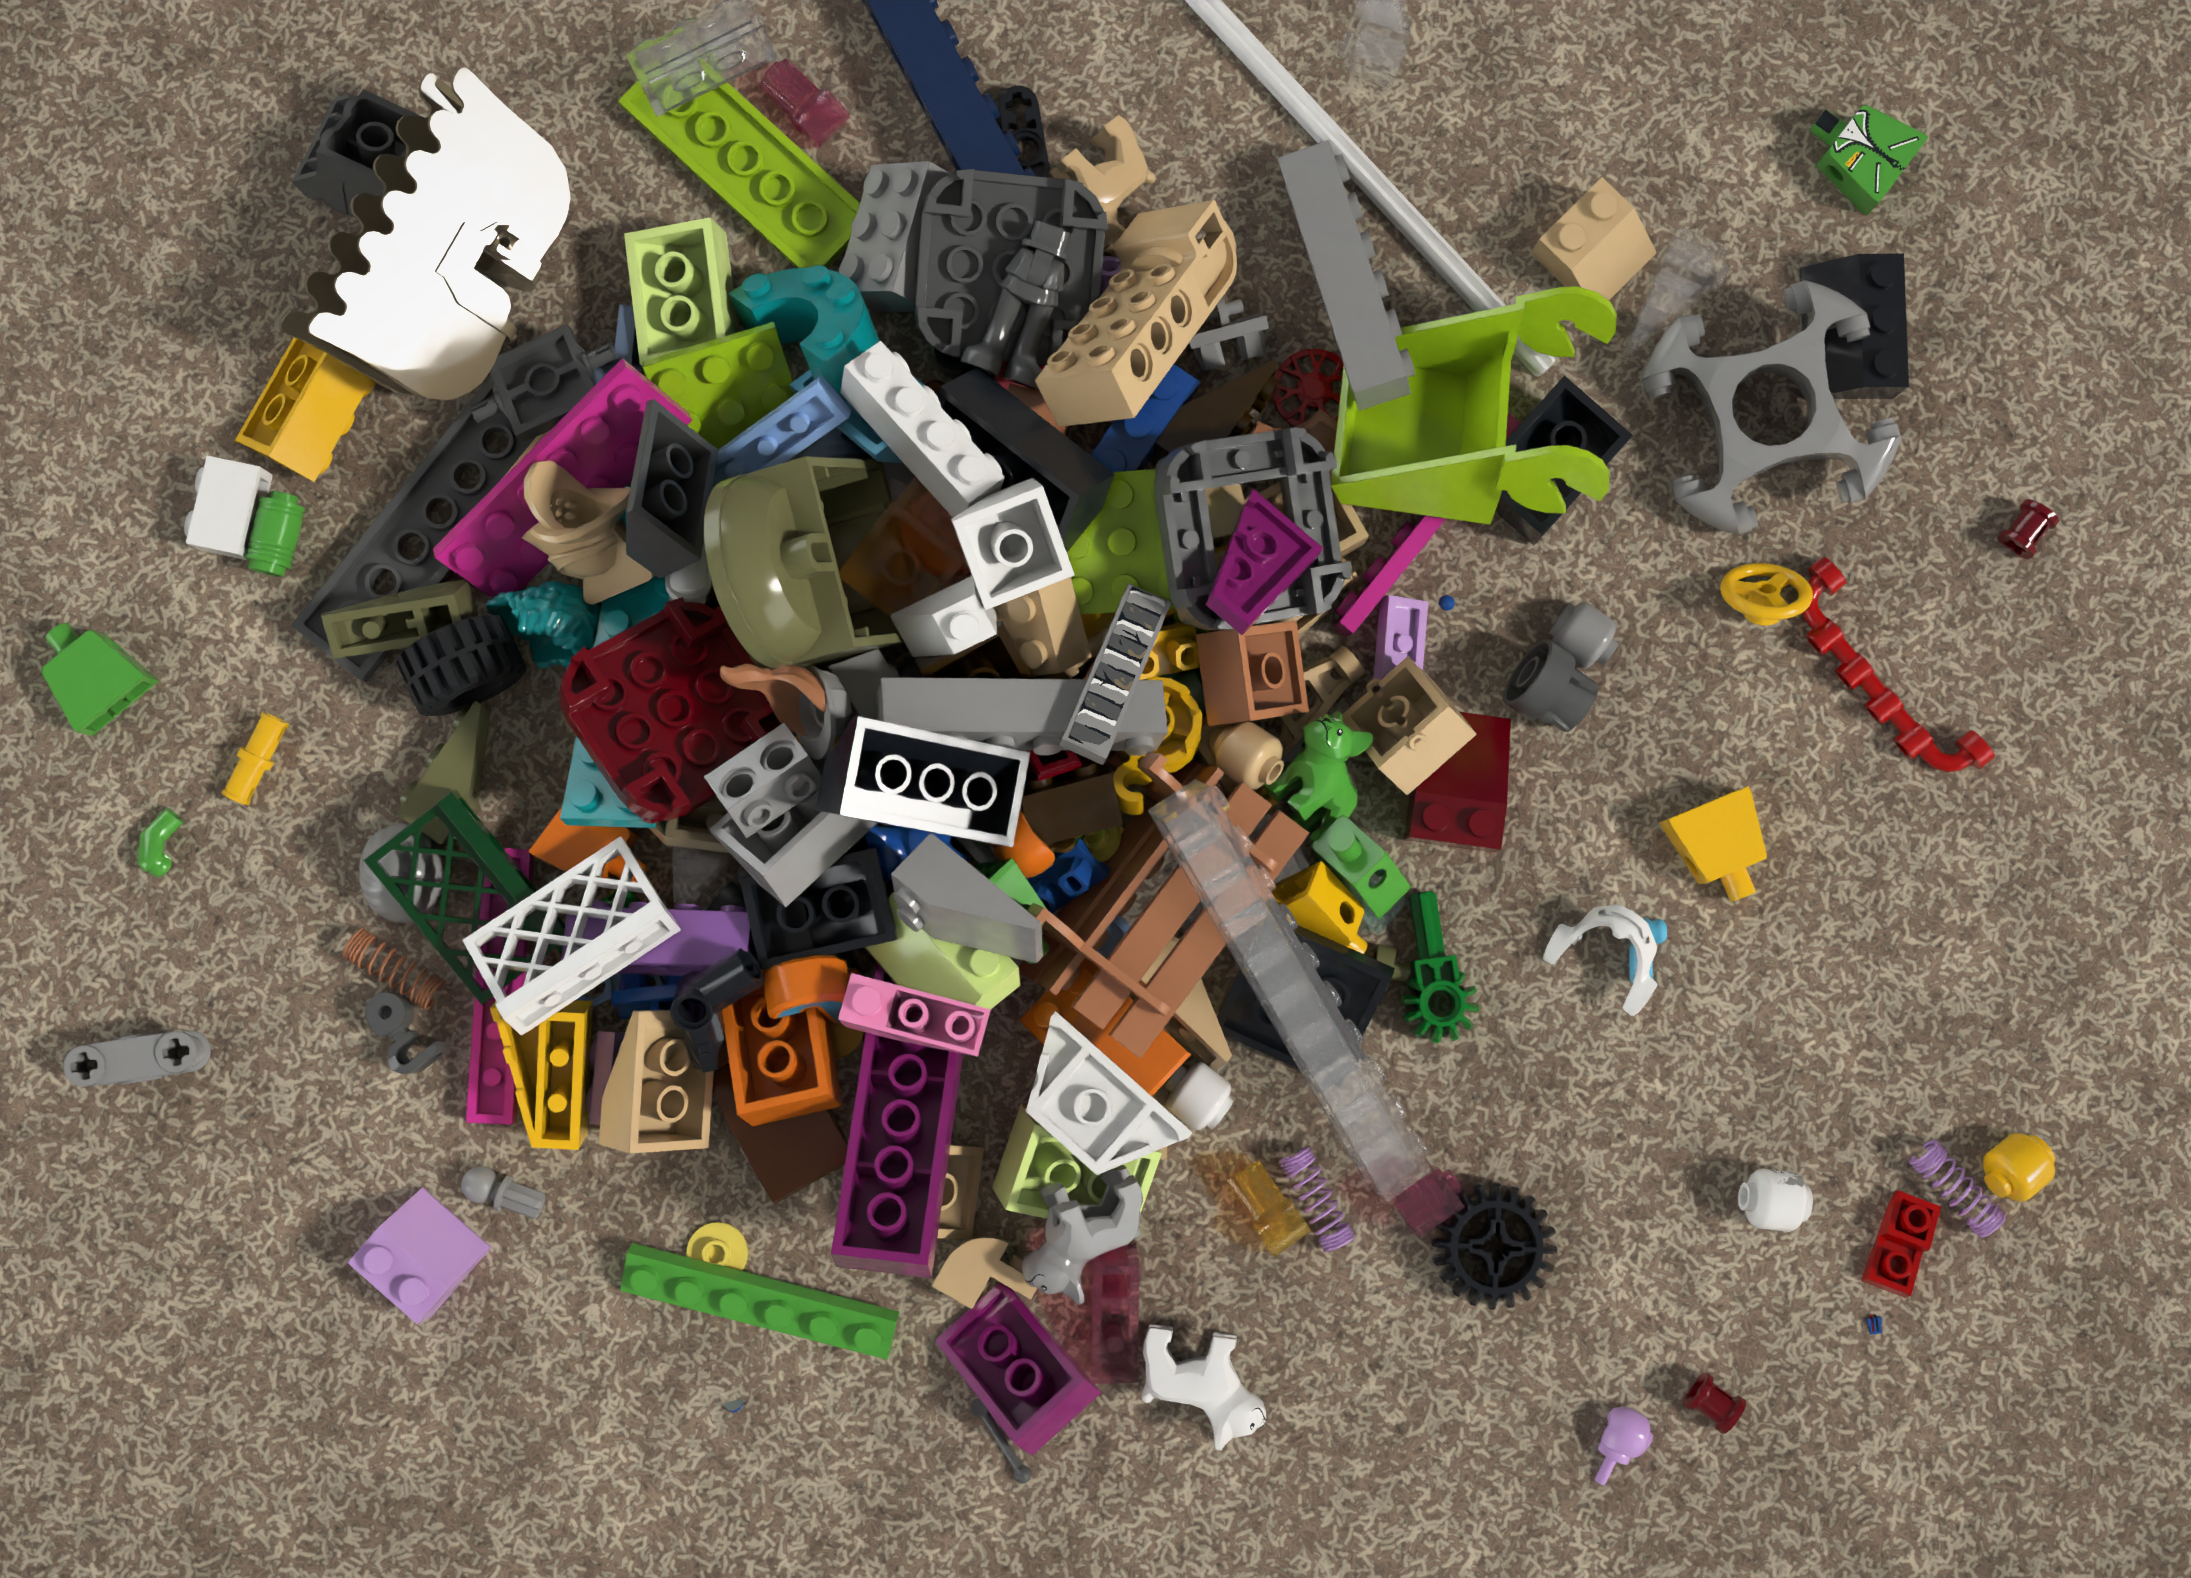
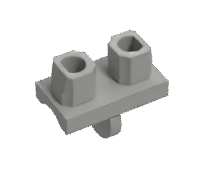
[1186,297,1269,371]

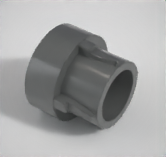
[1503,639,1599,732]

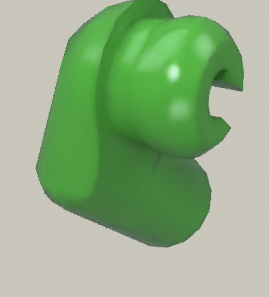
[137,807,184,877]

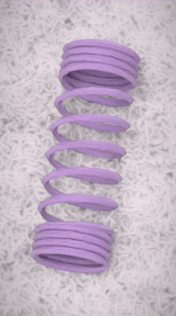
[1909,1140,2006,1238]
[1278,1146,1355,1253]

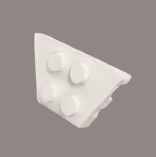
[1026,1011,1193,1175]

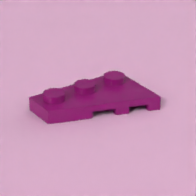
[1206,489,1324,635]

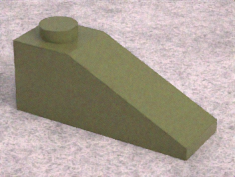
[321,579,478,659]

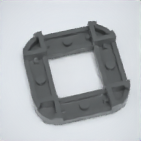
[1154,427,1351,630]

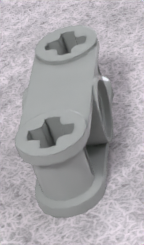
[63,1031,211,1087]

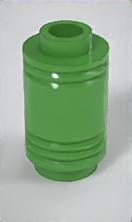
[245,491,305,578]

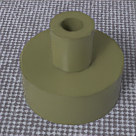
[1373,944,1411,992]

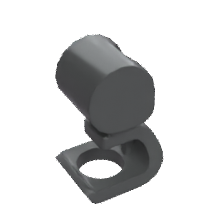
[365,992,447,1074]

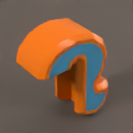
[763,955,862,1024]

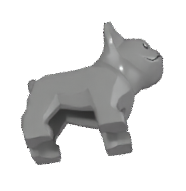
[1022,1165,1143,1305]

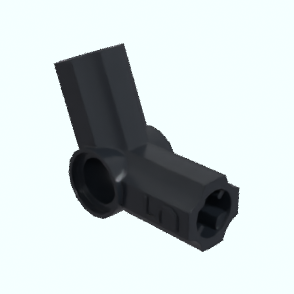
[670,948,765,1073]

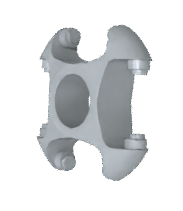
[1642,280,1902,535]

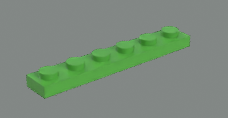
[620,1243,899,1360]

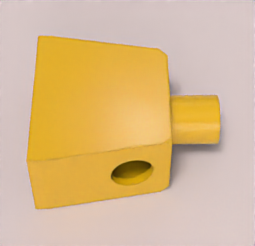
[1660,786,1767,902]
[1251,861,1368,954]

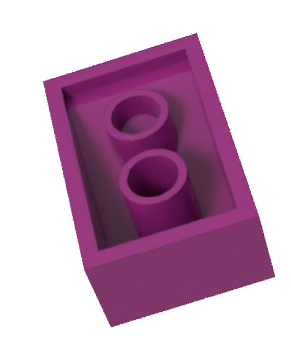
[934,1282,1101,1456]

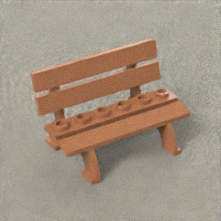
[1019,750,1309,1059]

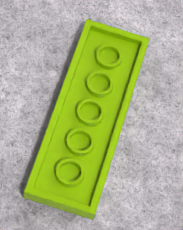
[618,38,860,269]

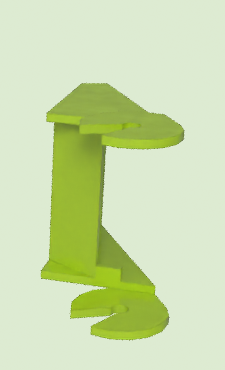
[1331,286,1617,525]

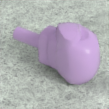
[1594,1406,1653,1485]

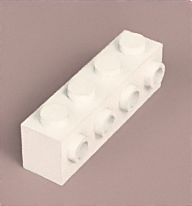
[840,341,1004,518]

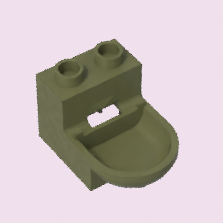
[703,456,918,670]

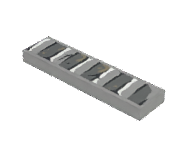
[1059,583,1171,765]

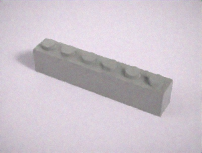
[1277,140,1415,411]
[875,677,1168,756]

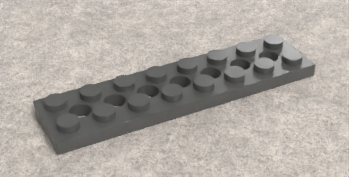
[291,344,537,682]

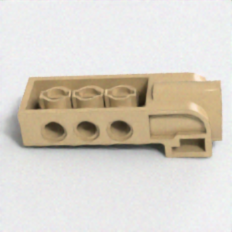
[1035,200,1237,427]

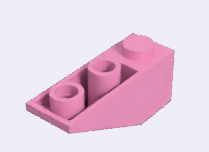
[838,973,991,1057]

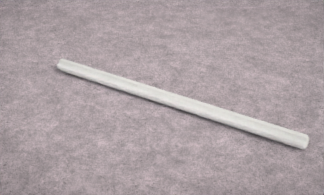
[1185,0,1555,377]

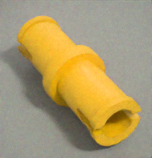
[221,712,290,806]

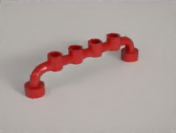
[1802,557,1995,772]

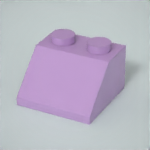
[348,1187,491,1324]

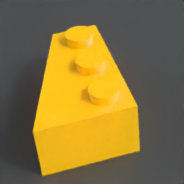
[490,1000,593,1150]

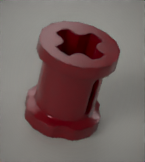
[1997,499,2059,559]
[1683,1373,1746,1434]

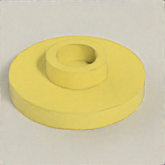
[686,1222,748,1271]

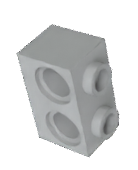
[704,723,822,838]

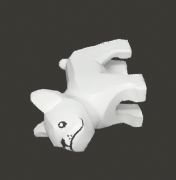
[1141,1324,1266,1451]

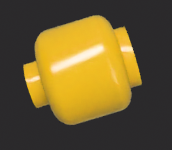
[1983,1133,2055,1202]

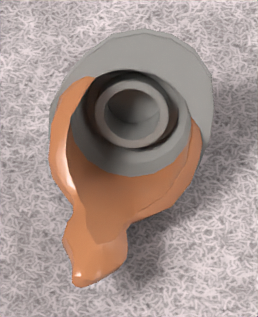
[720,664,852,760]

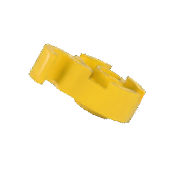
[1113,677,1202,815]

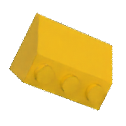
[235,338,376,482]

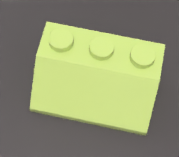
[624,218,739,367]
[864,892,1020,1010]

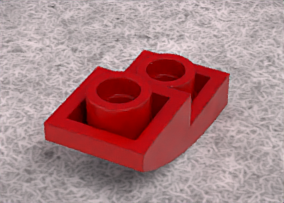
[1861,1190,1941,1298]

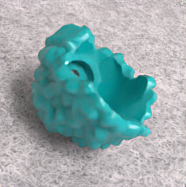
[486,581,601,669]

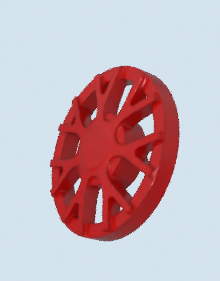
[1272,348,1344,426]

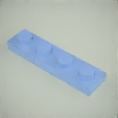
[712,375,852,489]

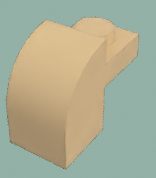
[932,1234,1037,1309]

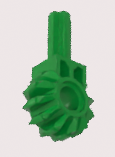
[1400,891,1479,1043]

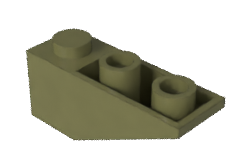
[396,701,491,846]

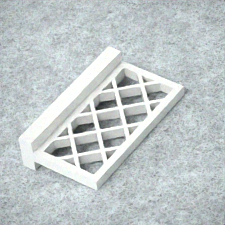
[462,836,681,1036]

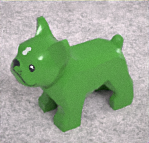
[1263,711,1375,846]

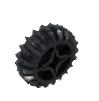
[1430,1182,1557,1310]

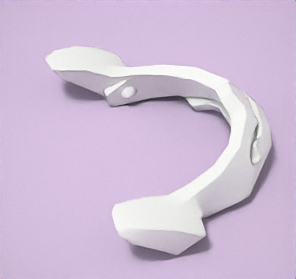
[1543,904,1657,1016]

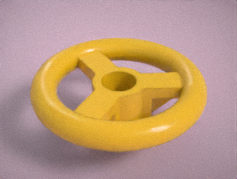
[1720,563,1813,626]

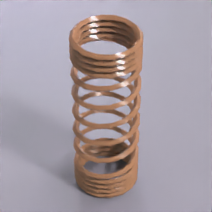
[342,928,446,1010]

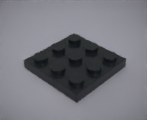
[1216,911,1395,1086]

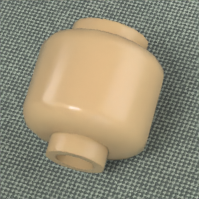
[1213,722,1284,790]

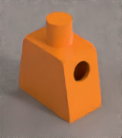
[528,807,648,883]

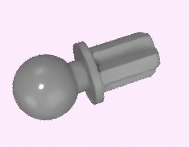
[461,1166,546,1219]

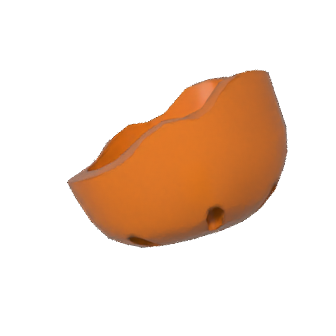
[989,810,1055,878]

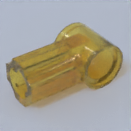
[1225,1158,1312,1257]

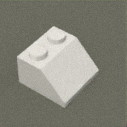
[951,478,1074,610]

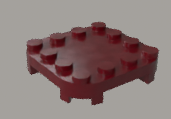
[559,597,781,824]

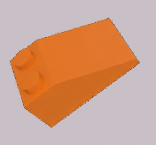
[1019,957,1191,1096]

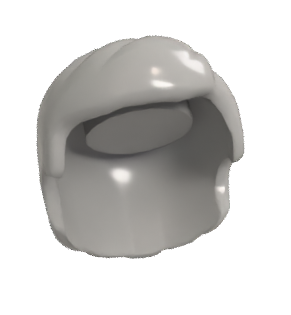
[359,823,445,924]

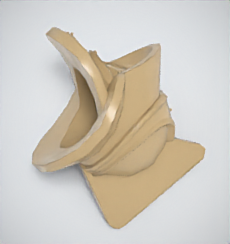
[522,460,655,605]

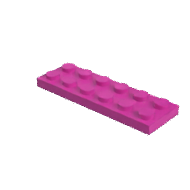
[433,358,692,599]

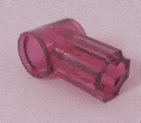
[759,58,850,149]

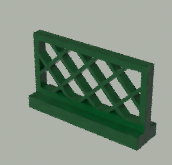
[363,790,565,1005]

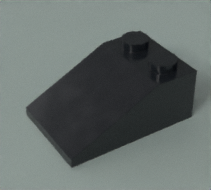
[739,847,898,970]

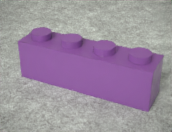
[561,900,757,976]

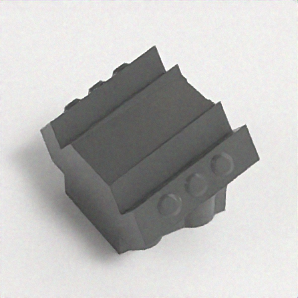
[292,89,424,217]

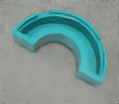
[728,265,879,402]

